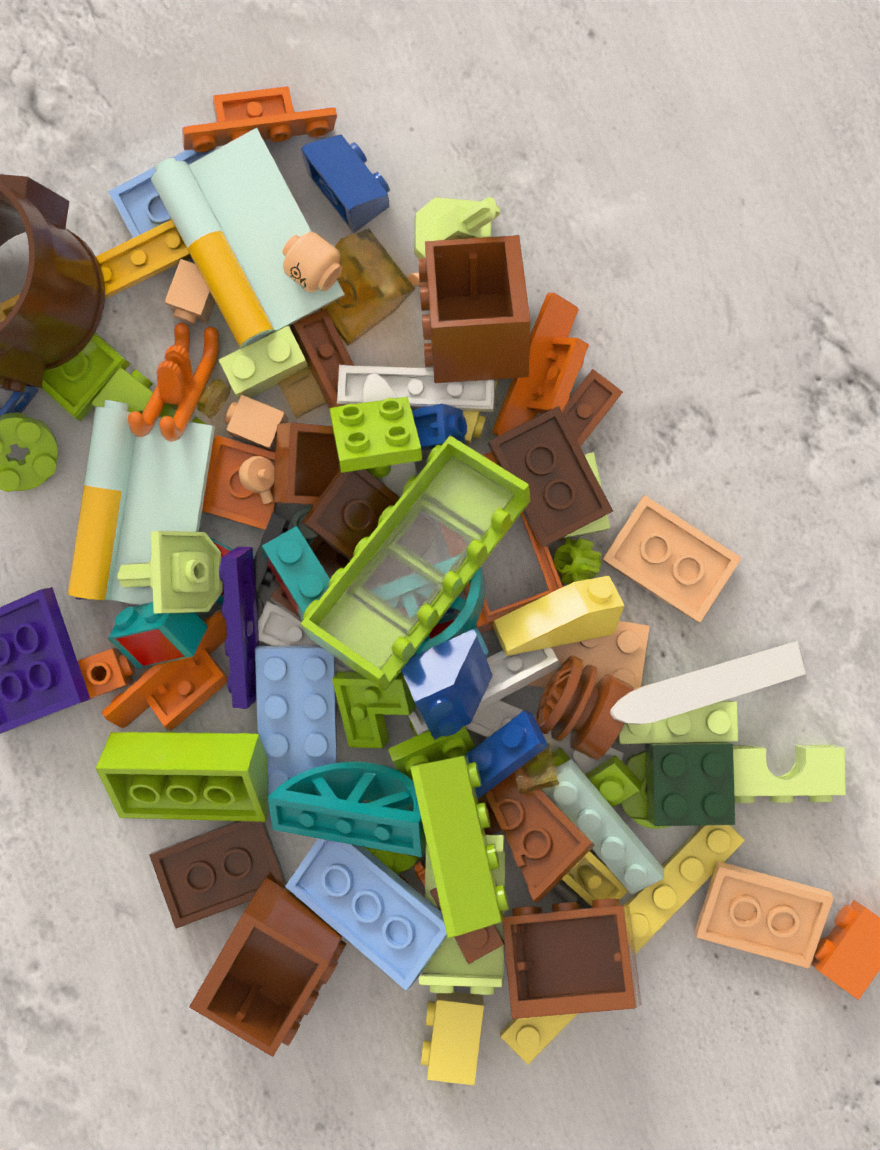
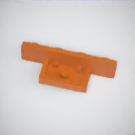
[182,86,337,152]
[492,293,589,436]
[102,611,228,731]

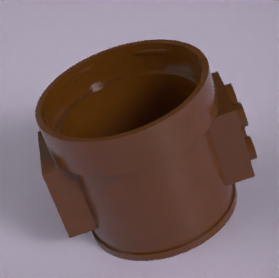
[0,174,105,393]

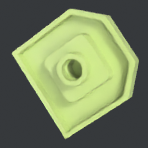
[414,197,501,258]
[117,531,223,614]

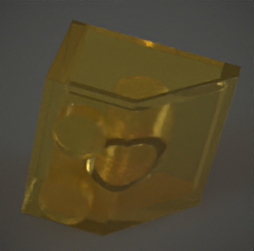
[320,229,415,346]

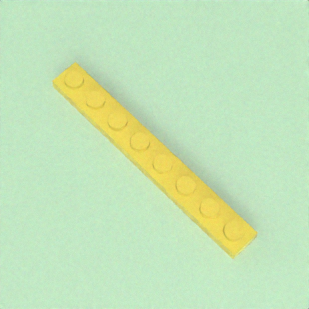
[500,825,745,1065]

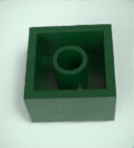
[645,742,735,826]

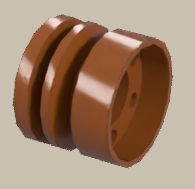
[535,655,634,760]

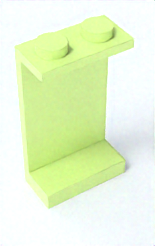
[419,835,506,995]

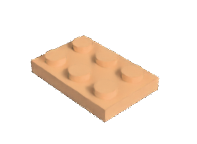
[601,495,742,623]
[528,621,650,690]
[694,861,834,969]

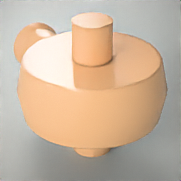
[239,456,275,504]

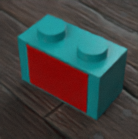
[262,526,330,621]
[108,602,208,668]

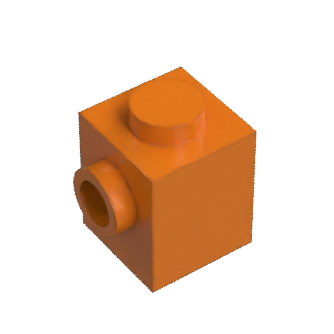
[78,648,135,699]

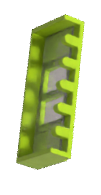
[301,436,531,691]

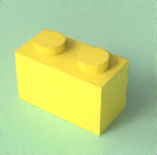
[420,992,484,1085]

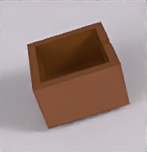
[273,422,340,505]

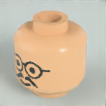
[282,232,343,292]

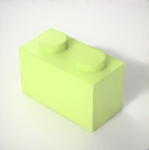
[219,326,310,399]

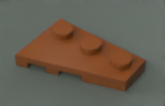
[485,768,595,903]

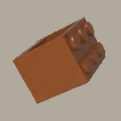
[418,235,531,383]
[189,878,347,1057]
[502,898,642,1019]

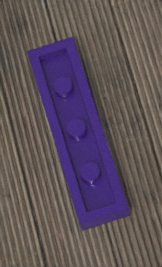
[219,546,259,709]

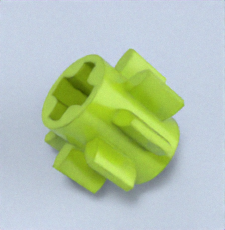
[554,538,601,584]

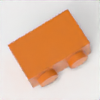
[811,900,880,1000]

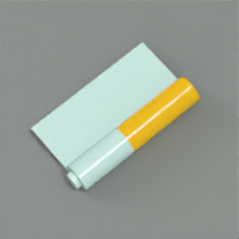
[151,128,345,348]
[67,400,215,605]

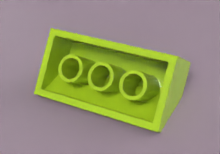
[95,732,268,822]
[410,756,509,938]

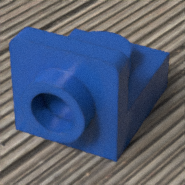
[412,403,467,451]

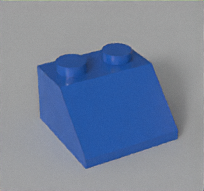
[301,134,390,233]
[402,629,493,740]

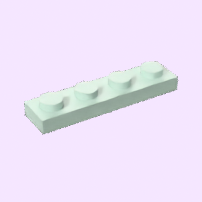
[538,759,664,895]

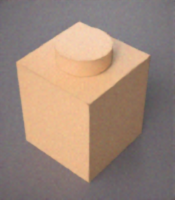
[165,259,215,325]
[225,394,288,452]

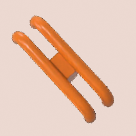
[128,322,219,442]

